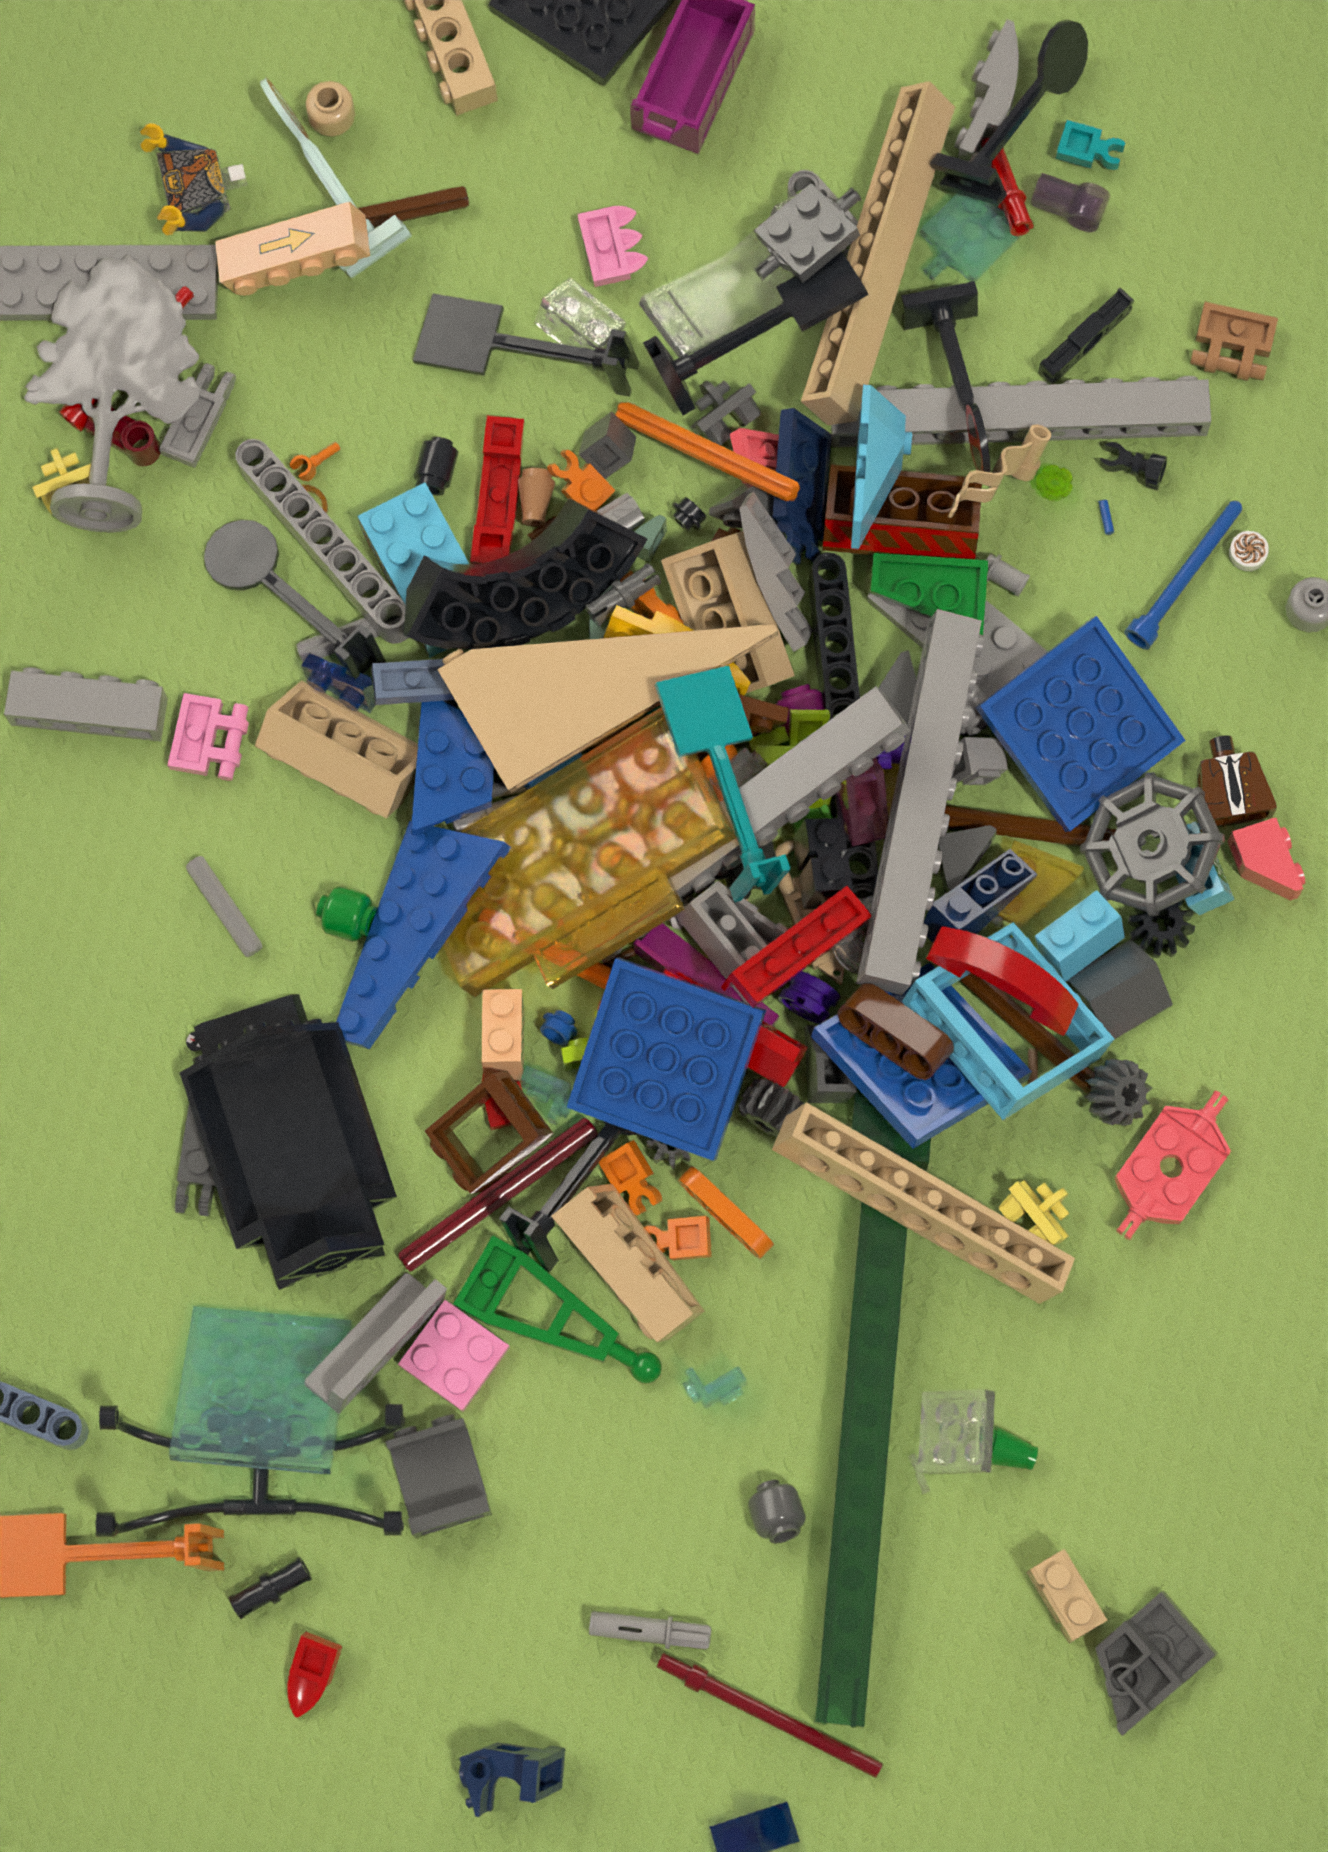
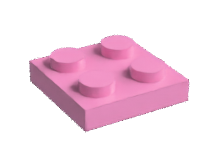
[398,1300,510,1412]

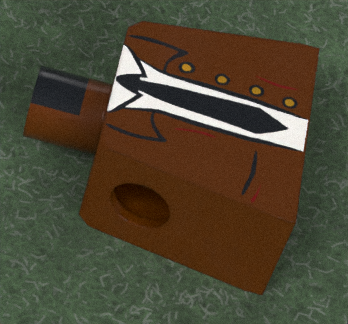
[1197,735,1277,828]

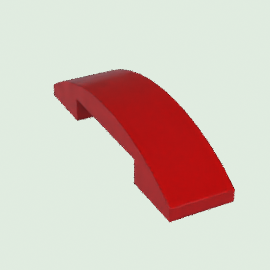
[470,415,525,564]
[926,927,1079,1036]

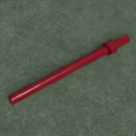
[656,1653,883,1778]

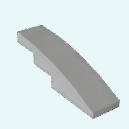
[739,492,814,651]

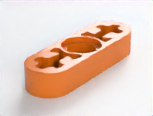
[678,1166,774,1259]

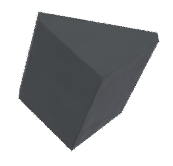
[1066,940,1173,1041]

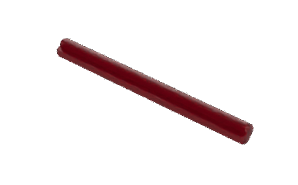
[398,1118,598,1271]

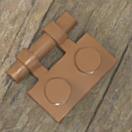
[1190,302,1278,381]

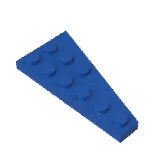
[336,821,512,1049]

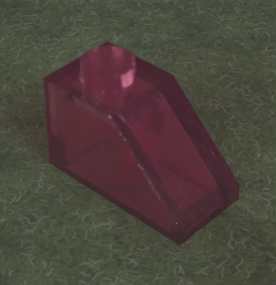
[837,757,889,846]

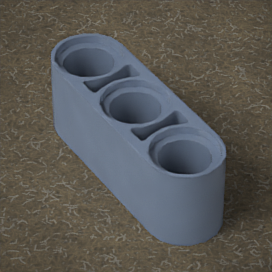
[0,1381,89,1450]

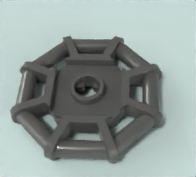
[1080,772,1225,916]

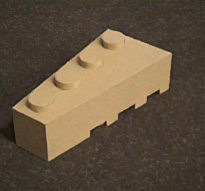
[551,1184,705,1343]

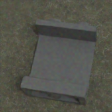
[386,1414,492,1538]

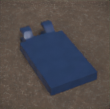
[773,408,832,565]

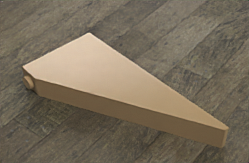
[437,624,778,793]

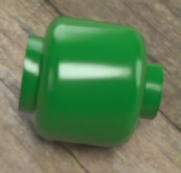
[316,886,377,942]

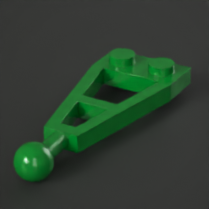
[453,1235,662,1384]

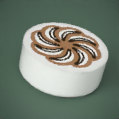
[1229,531,1269,571]

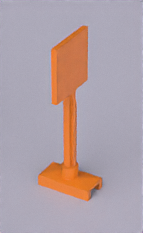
[0,1513,224,1598]

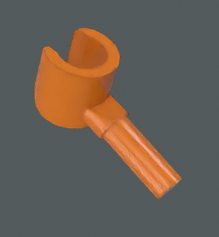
[290,442,341,481]

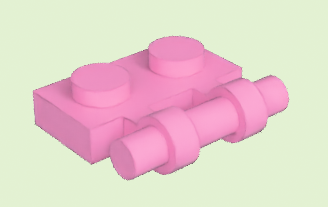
[168,693,249,781]

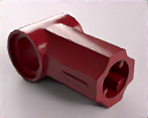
[85,406,161,466]

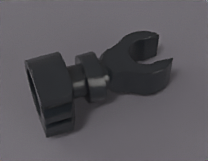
[1100,442,1168,491]

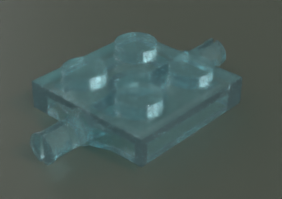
[919,193,1021,282]

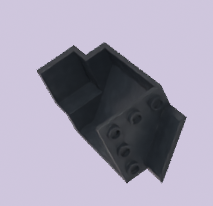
[180,994,397,1290]

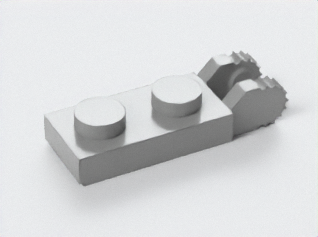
[159,363,236,468]

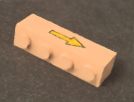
[215,202,370,295]

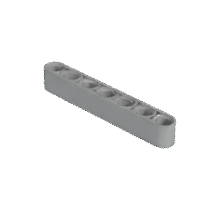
[236,439,408,644]

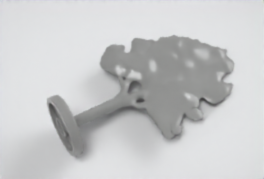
[24,255,200,533]

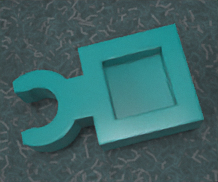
[1055,120,1126,170]

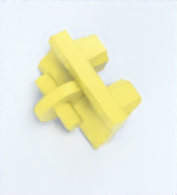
[32,448,91,515]
[998,1180,1069,1245]

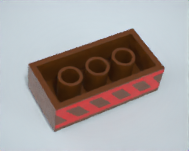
[822,464,982,559]

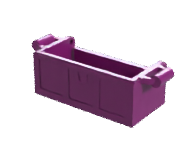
[630,0,755,154]

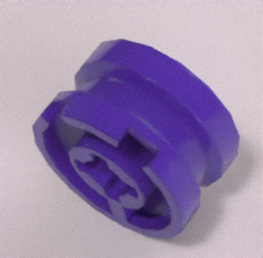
[778,971,841,1025]

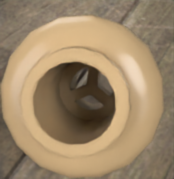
[305,81,355,137]

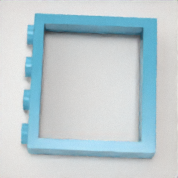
[902,922,1114,1120]

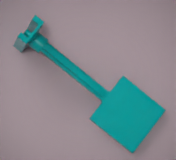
[655,666,790,903]

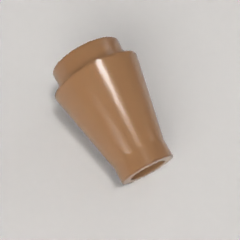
[518,468,555,527]

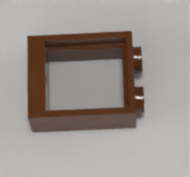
[425,1071,554,1194]

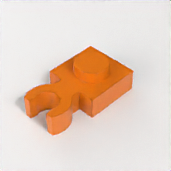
[547,450,615,511]
[599,1140,662,1216]
[644,1216,712,1261]

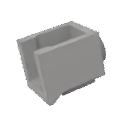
[951,737,1008,785]

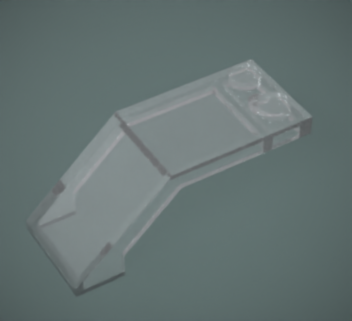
[639,195,846,358]

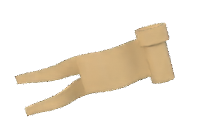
[948,424,1051,518]

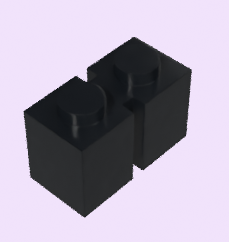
[793,818,853,909]

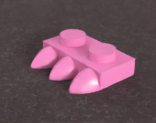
[578,206,648,287]

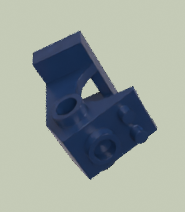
[459,1742,566,1817]

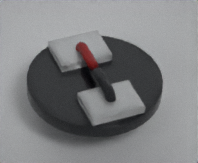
[186,1032,201,1051]

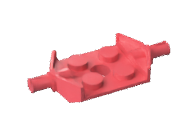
[1114,1091,1231,1240]

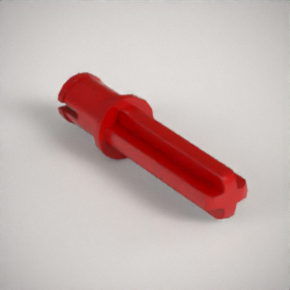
[981,138,1034,236]

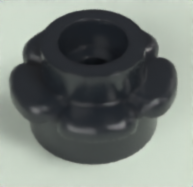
[672,497,707,531]

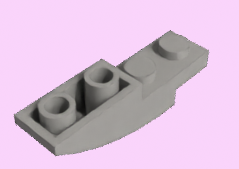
[955,19,1019,161]

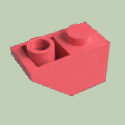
[1227,817,1305,901]

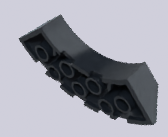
[404,498,648,650]

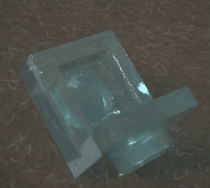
[682,1366,747,1409]

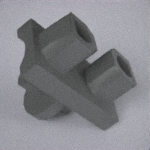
[690,380,761,445]

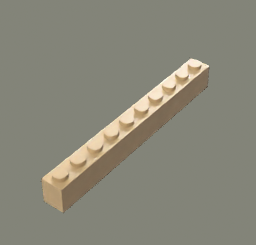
[801,81,955,425]

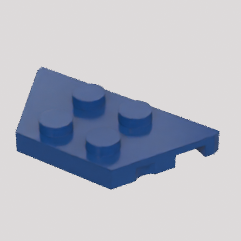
[411,701,494,835]

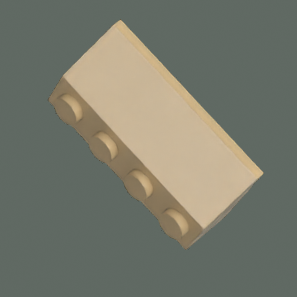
[661,531,795,693]
[255,680,418,819]

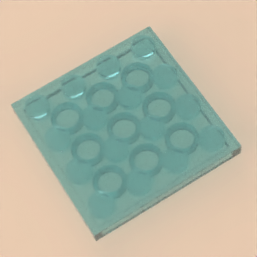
[169,1306,352,1475]

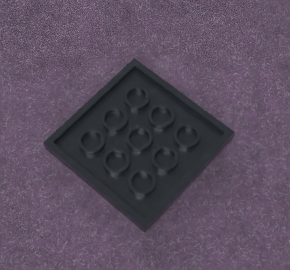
[488,0,675,86]

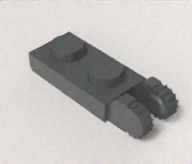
[175,1104,216,1216]

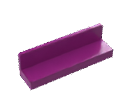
[633,921,780,1026]

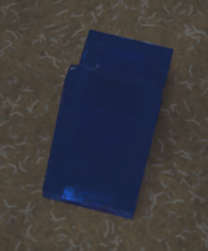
[709,1802,800,1852]

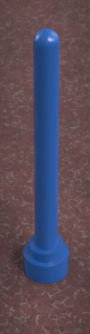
[1124,500,1242,650]

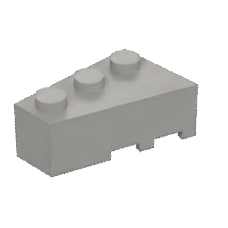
[675,881,788,1003]

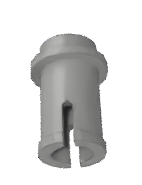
[986,554,1030,596]

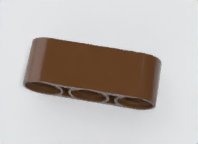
[838,983,954,1080]

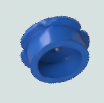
[540,1010,578,1046]

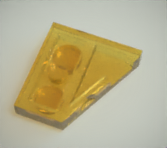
[995,840,1084,928]

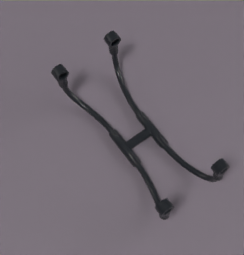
[95,1404,406,1537]

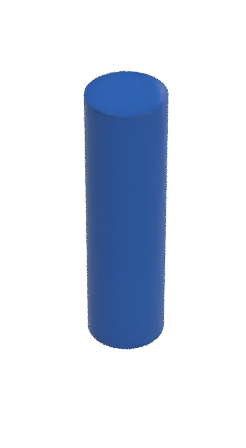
[1098,500,1114,535]

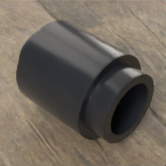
[413,436,459,496]

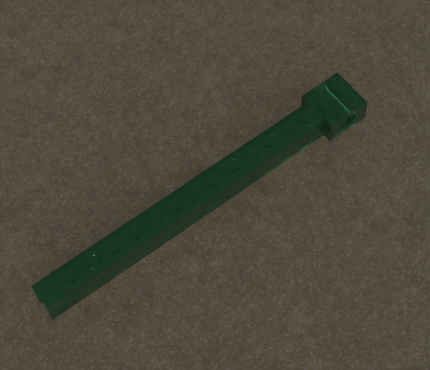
[814,1087,931,1729]

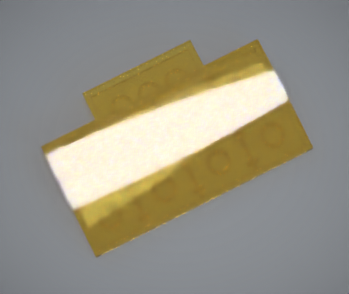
[443,707,737,997]

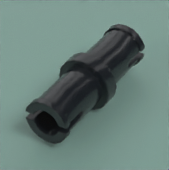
[229,1557,312,1619]

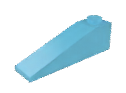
[851,385,912,549]

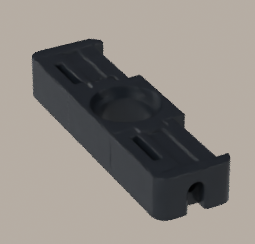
[1038,288,1134,384]

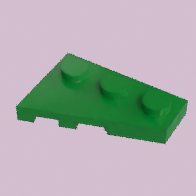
[871,553,988,635]

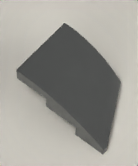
[1096,1591,1218,1736]

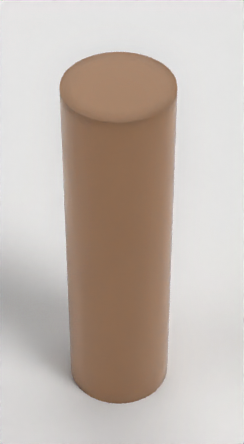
[1028,1049,1038,1084]

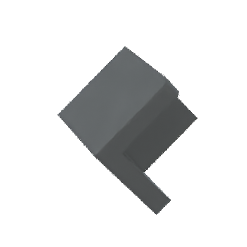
[579,411,636,479]

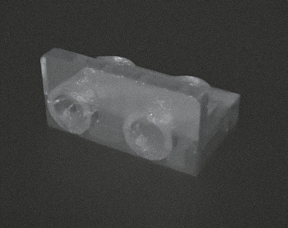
[534,278,626,350]

